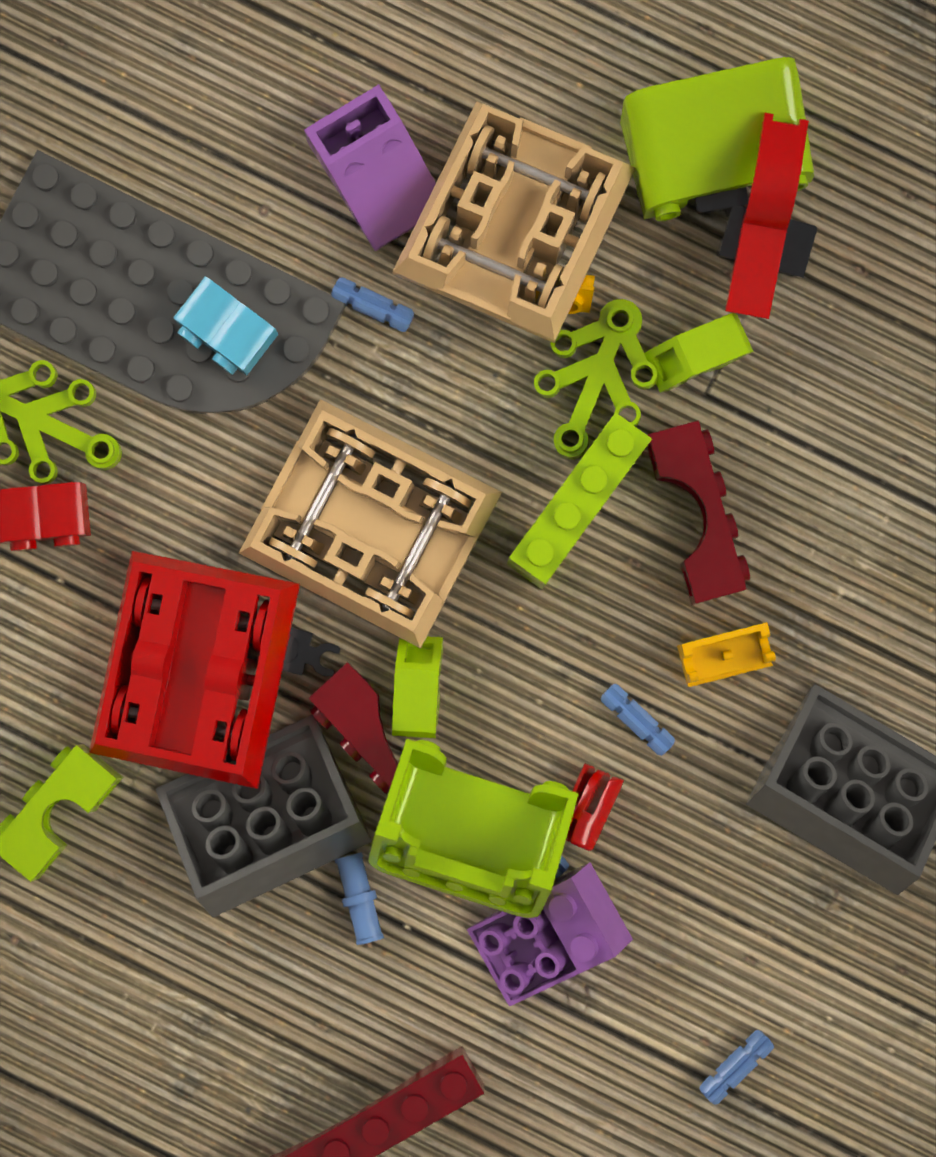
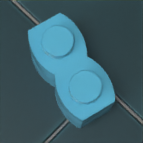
[173,276,279,376]

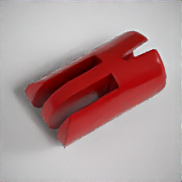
[566,763,624,851]

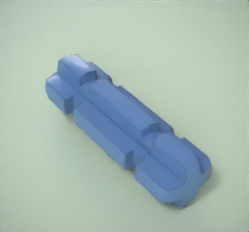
[331,277,414,332]
[600,684,675,756]
[699,1030,774,1105]

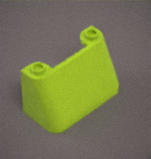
[620,57,814,221]
[368,739,579,918]

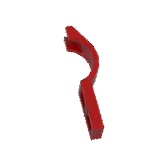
[725,113,809,319]

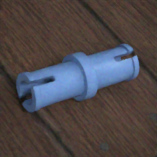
[335,852,384,945]

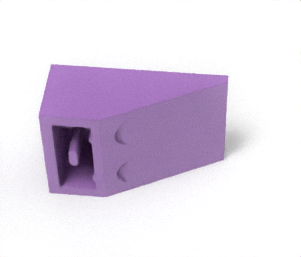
[304,84,436,251]
[467,862,633,1007]

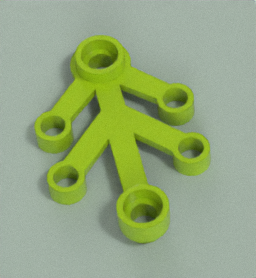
[534,299,657,460]
[0,360,122,485]

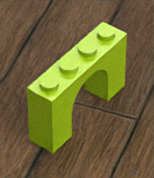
[507,412,652,590]

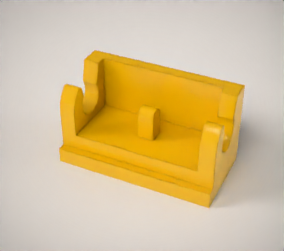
[677,622,776,687]

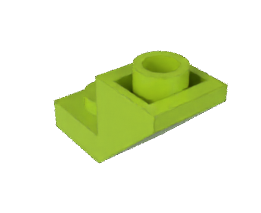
[644,313,754,393]
[392,636,443,738]

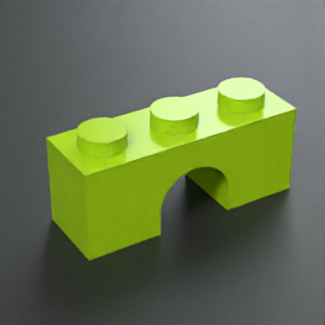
[0,744,124,882]

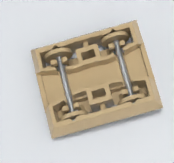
[392,101,635,343]
[239,399,502,648]

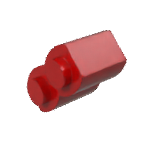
[0,482,91,551]

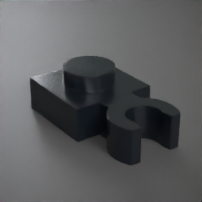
[283,628,341,676]

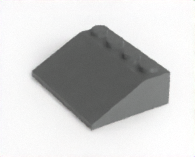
[746,683,936,895]
[155,715,372,918]

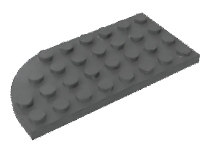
[0,150,346,414]

